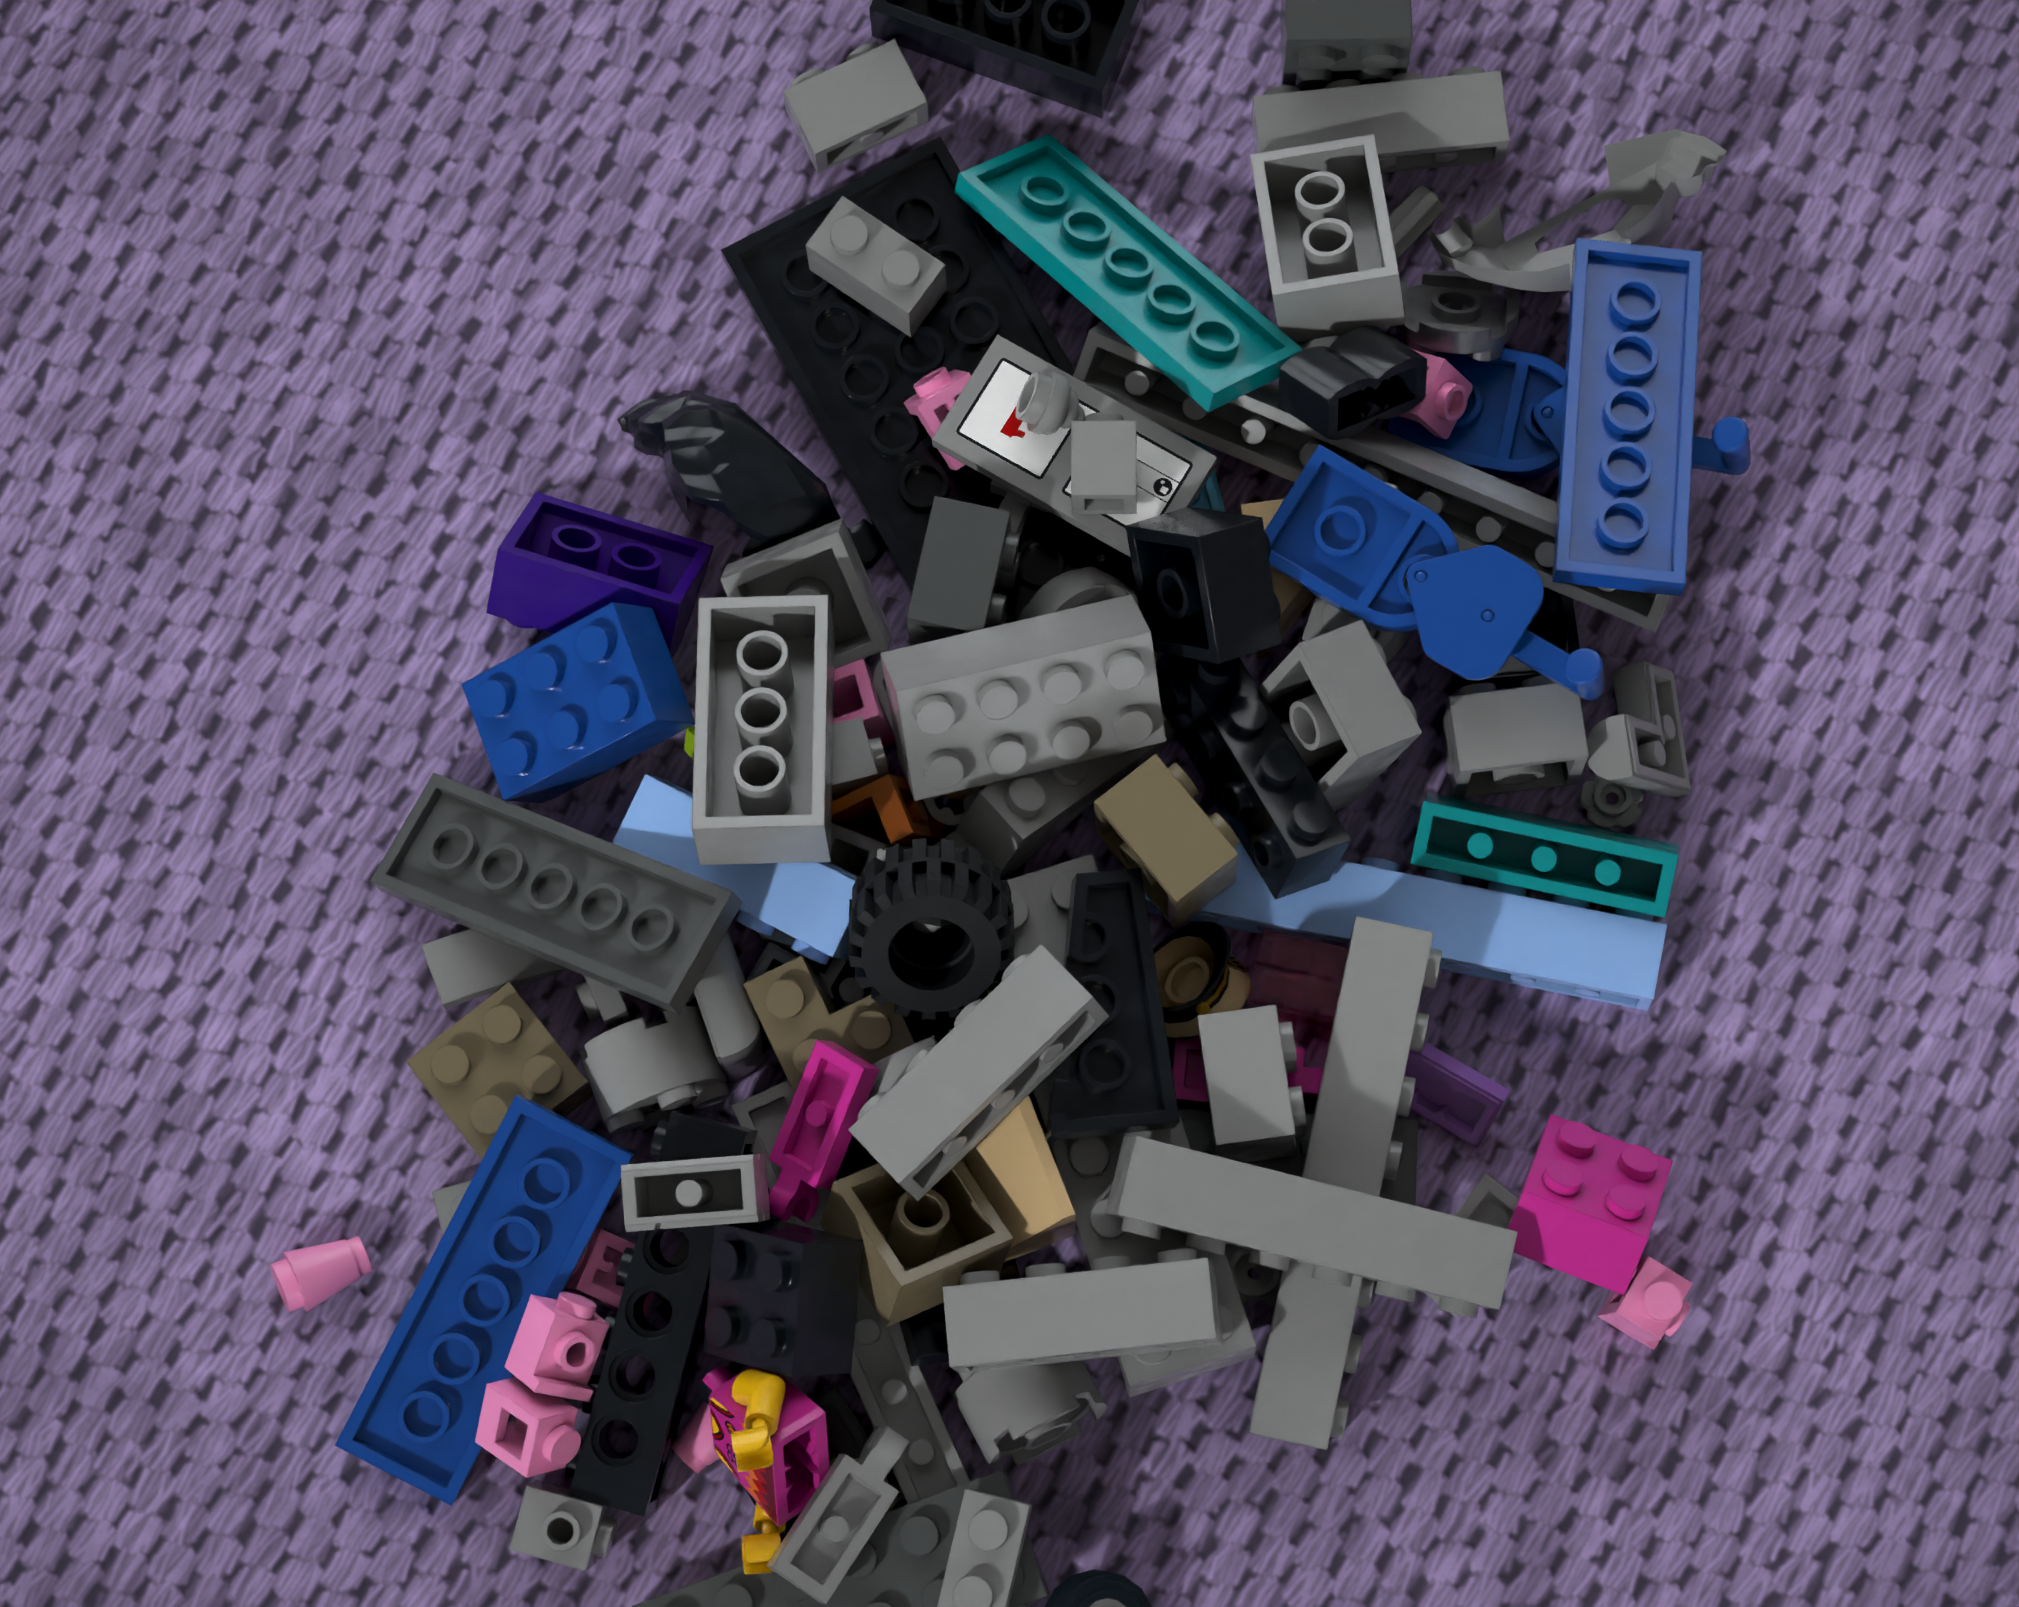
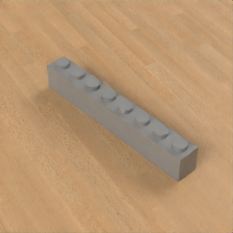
[1248,916,1442,1450]

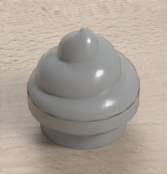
[1015,371,1085,435]

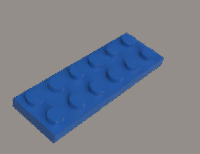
[1552,238,1702,596]
[335,1094,634,1506]

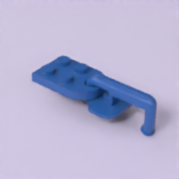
[1386,348,1751,480]
[1265,444,1605,700]

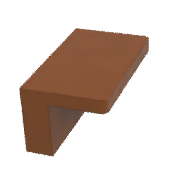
[832,774,950,847]

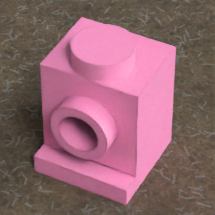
[1597,1256,1693,1350]
[504,1292,610,1402]
[475,1377,581,1478]

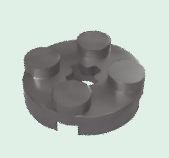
[1394,271,1519,361]

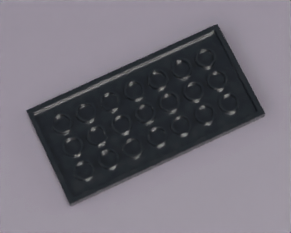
[721,137,1135,623]

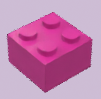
[1507,1114,1673,1295]

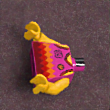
[698,1366,830,1574]

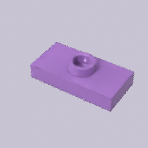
[1404,1041,1510,1148]

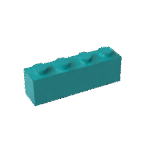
[1410,792,1679,918]

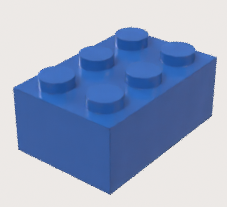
[462,602,695,803]

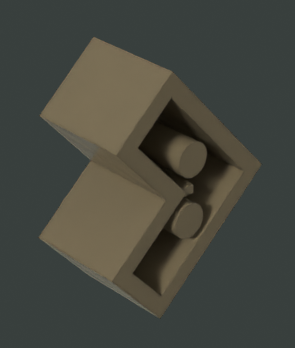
[743,956,922,1094]

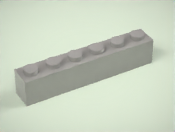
[1105,1136,1518,1318]

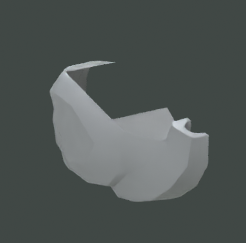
[1426,129,1727,292]

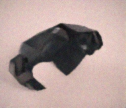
[617,390,886,570]

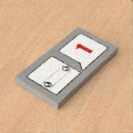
[932,334,1217,557]

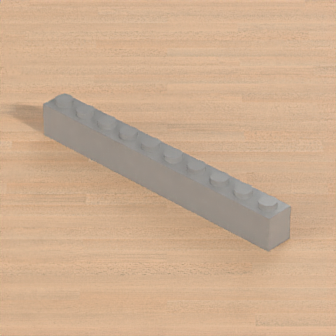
[1073,321,1690,633]

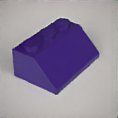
[486,492,714,658]

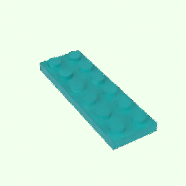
[954,134,1304,412]

